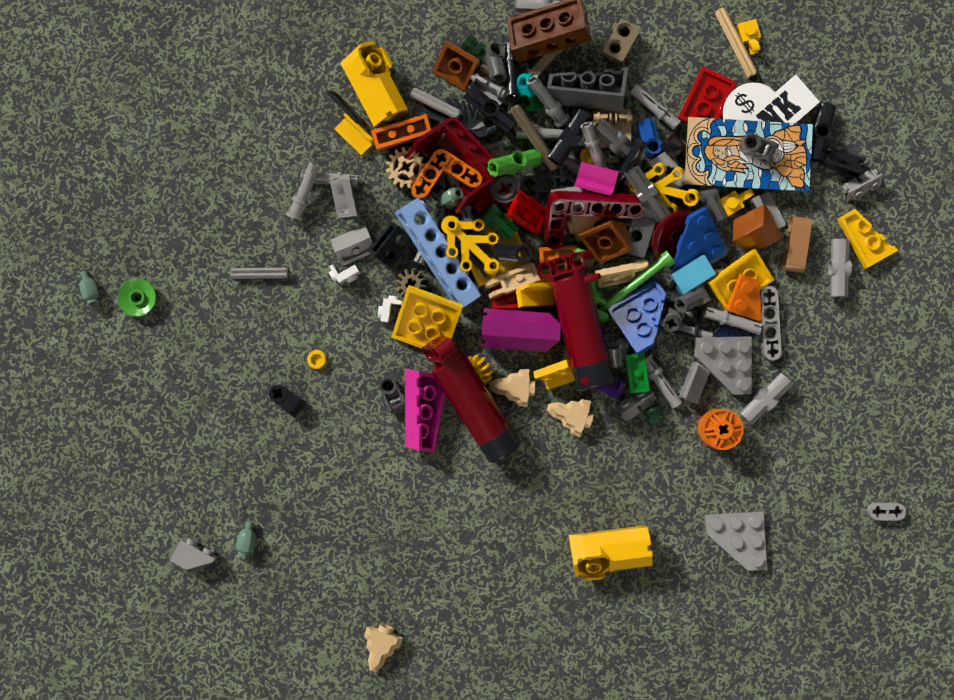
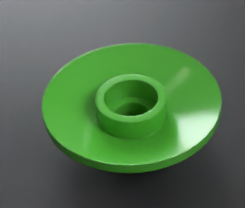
[117,278,156,316]

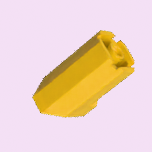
[340,41,409,129]
[569,525,653,581]

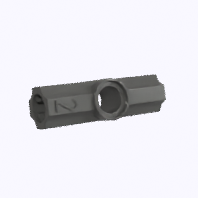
[594,118,645,167]
[625,165,671,222]

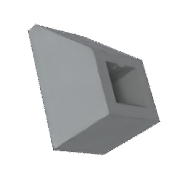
[170,537,218,570]

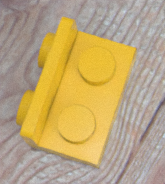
[533,360,575,390]

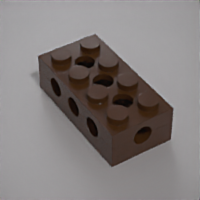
[507,0,592,63]

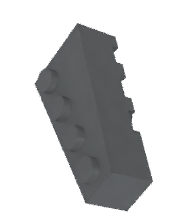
[547,67,628,112]

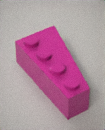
[405,369,445,453]

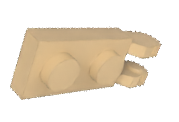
[595,259,649,288]
[484,263,541,299]

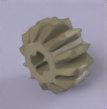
[395,268,427,298]

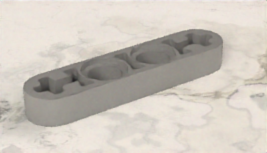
[760,286,782,361]

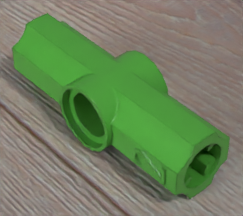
[487,149,542,177]

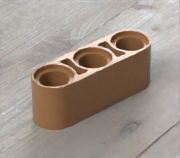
[782,216,812,273]

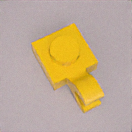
[737,19,761,55]
[719,188,754,217]

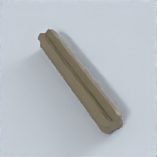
[510,104,559,171]

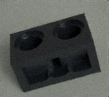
[368,221,413,269]

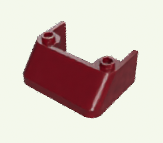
[406,117,499,213]

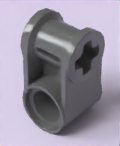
[739,134,779,164]
[379,376,405,415]

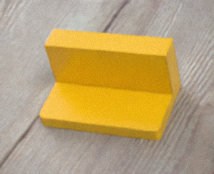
[335,113,375,156]
[516,283,555,308]

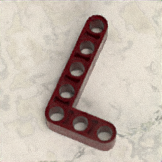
[543,191,644,249]

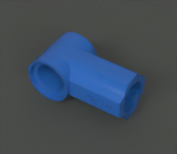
[637,118,662,158]

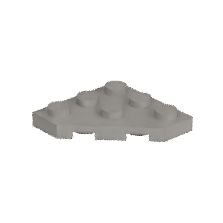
[694,336,752,395]
[705,511,767,571]

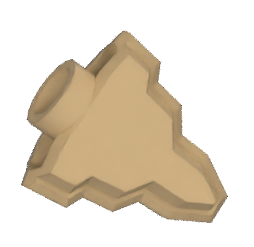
[565,205,604,243]
[489,369,535,407]
[547,399,594,437]
[365,624,403,672]

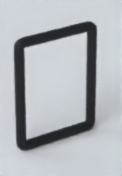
[326,90,366,126]
[658,300,702,338]

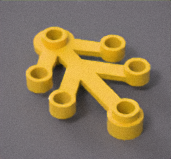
[628,162,700,213]
[441,216,500,275]

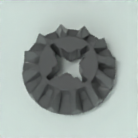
[490,174,521,204]

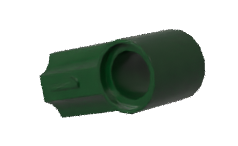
[479,203,518,241]

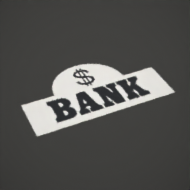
[723,75,819,123]

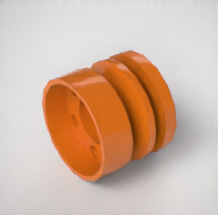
[697,409,744,450]

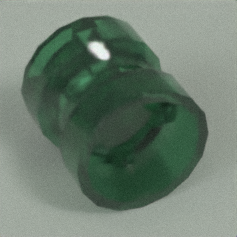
[460,34,486,59]

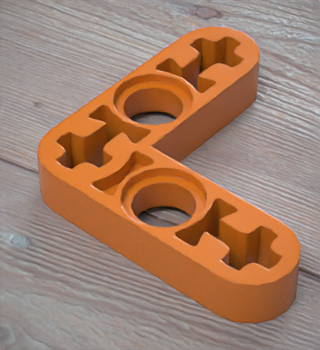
[411,149,482,200]

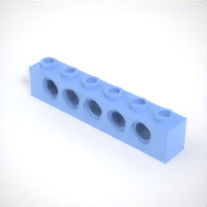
[394,197,481,308]

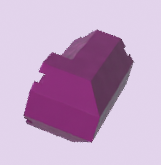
[481,308,561,352]

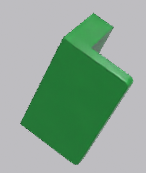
[625,353,650,394]

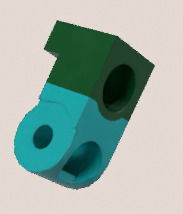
[517,73,544,112]

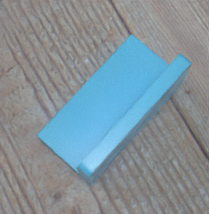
[672,255,716,294]

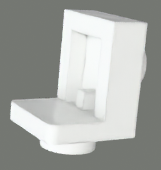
[329,264,360,284]
[378,296,403,323]

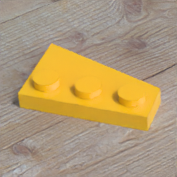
[837,209,898,269]

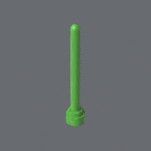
[598,250,676,312]

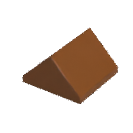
[432,40,480,91]
[733,204,782,252]
[579,220,632,264]

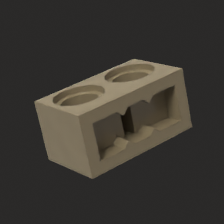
[600,18,641,67]

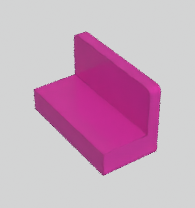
[575,162,619,196]

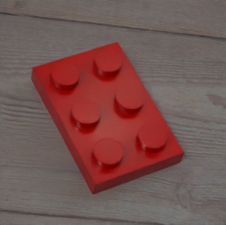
[678,66,737,124]

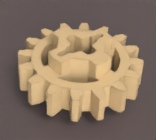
[386,147,427,189]

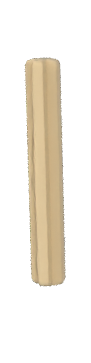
[715,7,757,78]

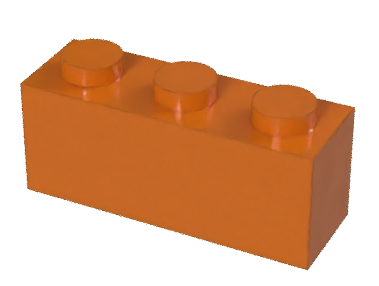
[371,114,431,152]

